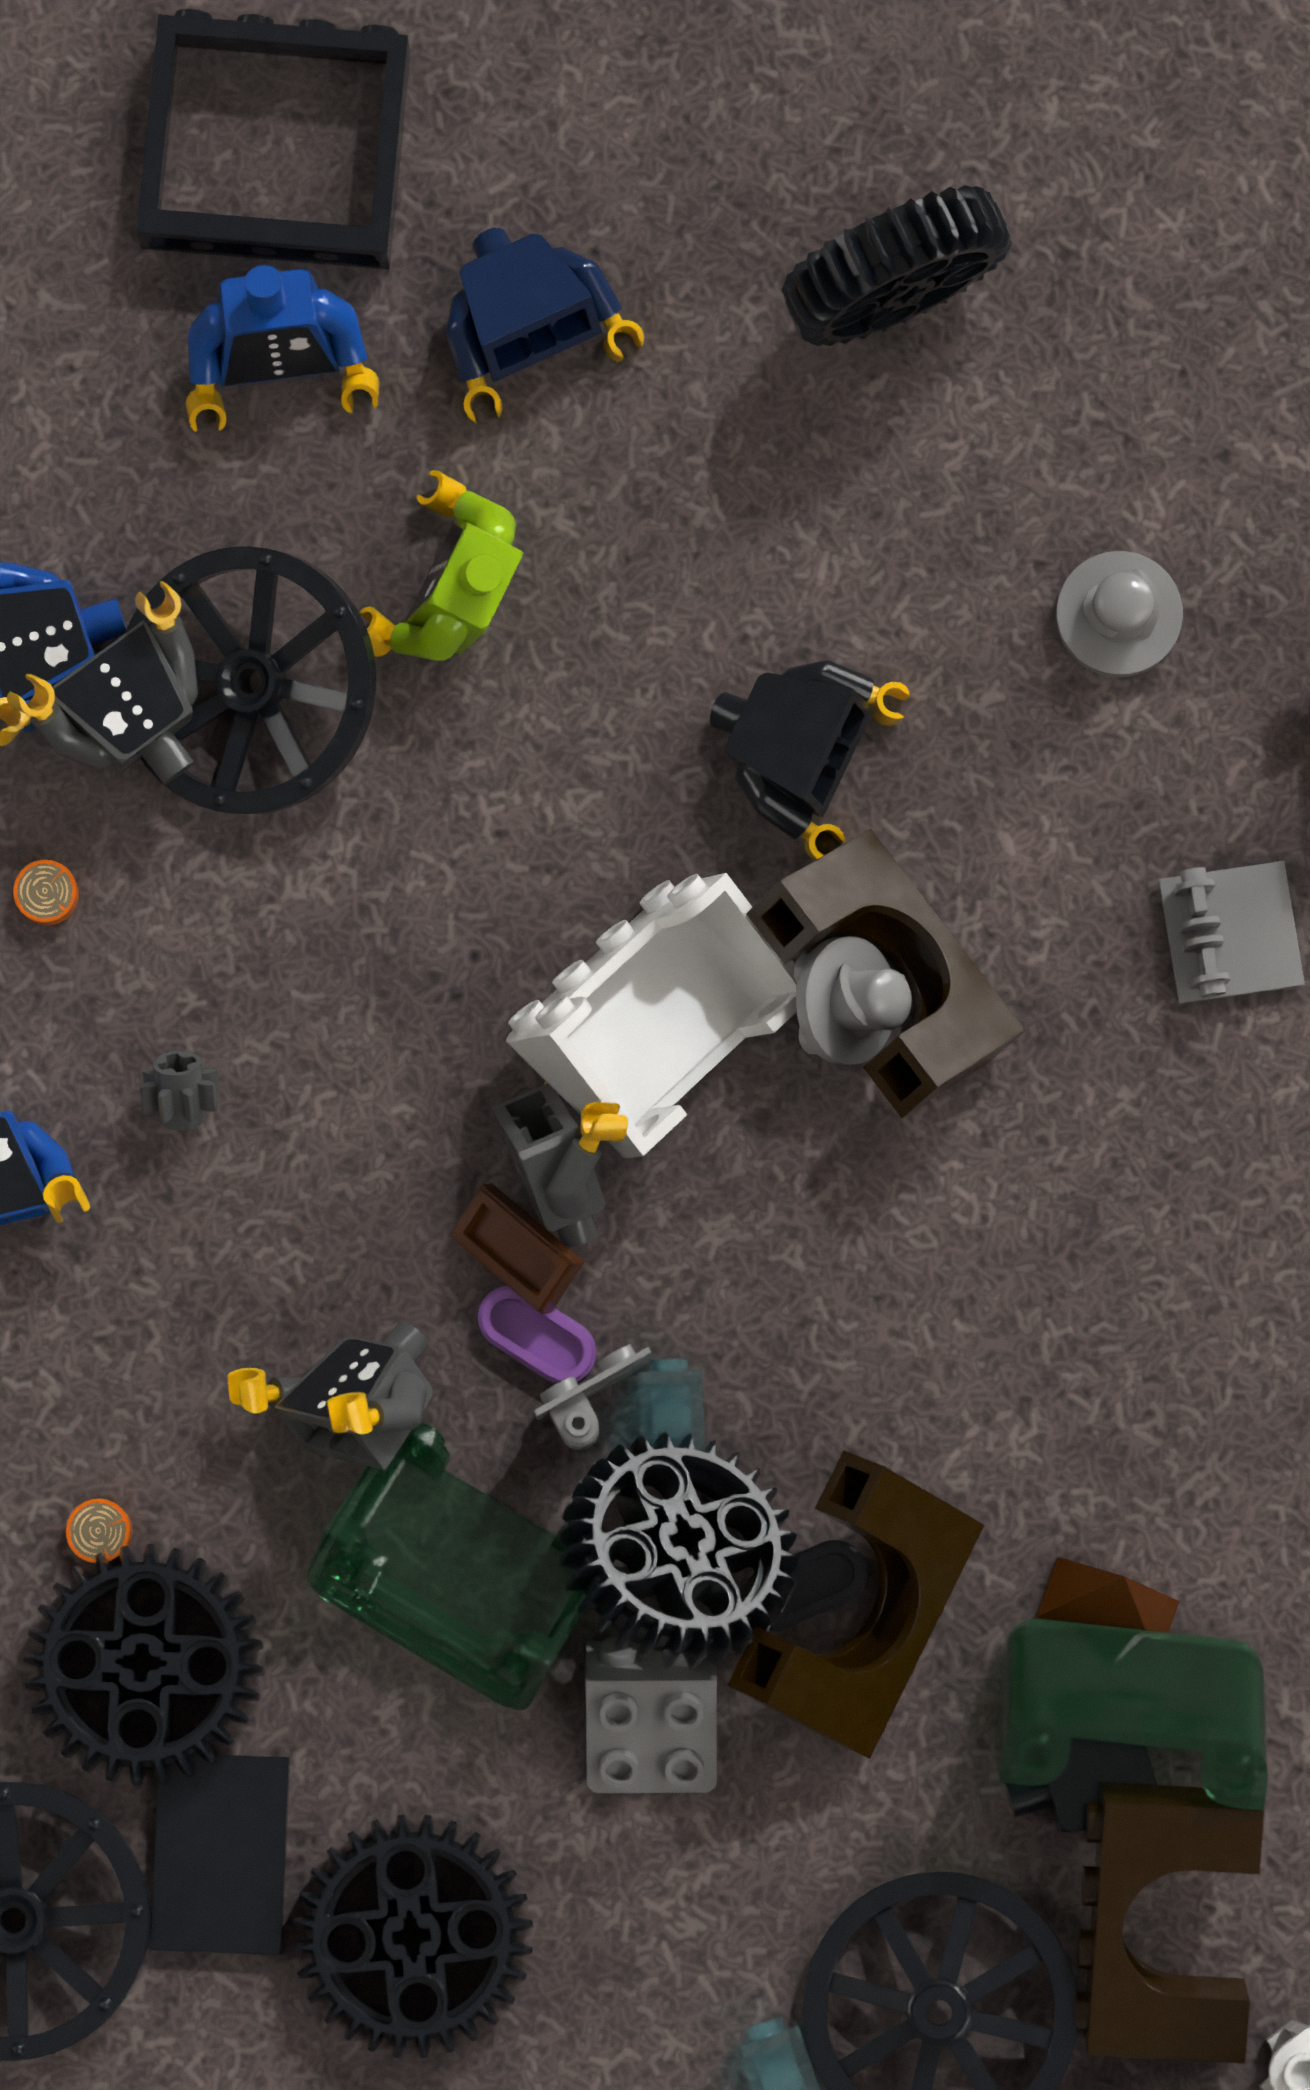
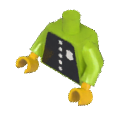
[359,470,524,661]

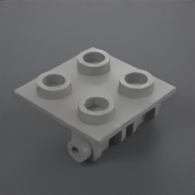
[1158,861,1305,1004]
[534,1344,652,1451]

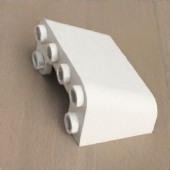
[506,873,797,1158]

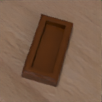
[449,1183,584,1314]

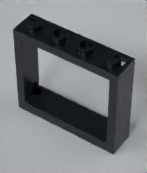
[136,9,410,270]

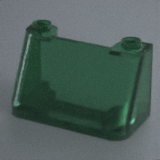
[307,1423,616,1710]
[994,1619,1268,1811]

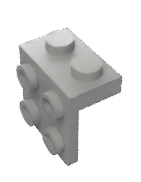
[586,1636,717,1793]

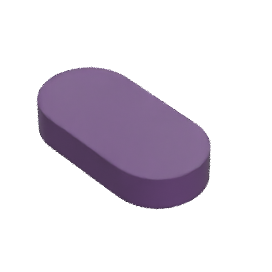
[478,1286,596,1384]

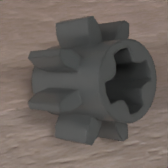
[140,1051,220,1130]

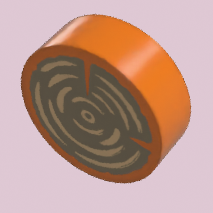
[13,860,79,926]
[66,1499,133,1564]

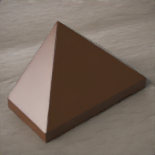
[1036,1557,1180,1662]

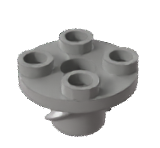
[1056,551,1183,678]
[794,936,912,1065]

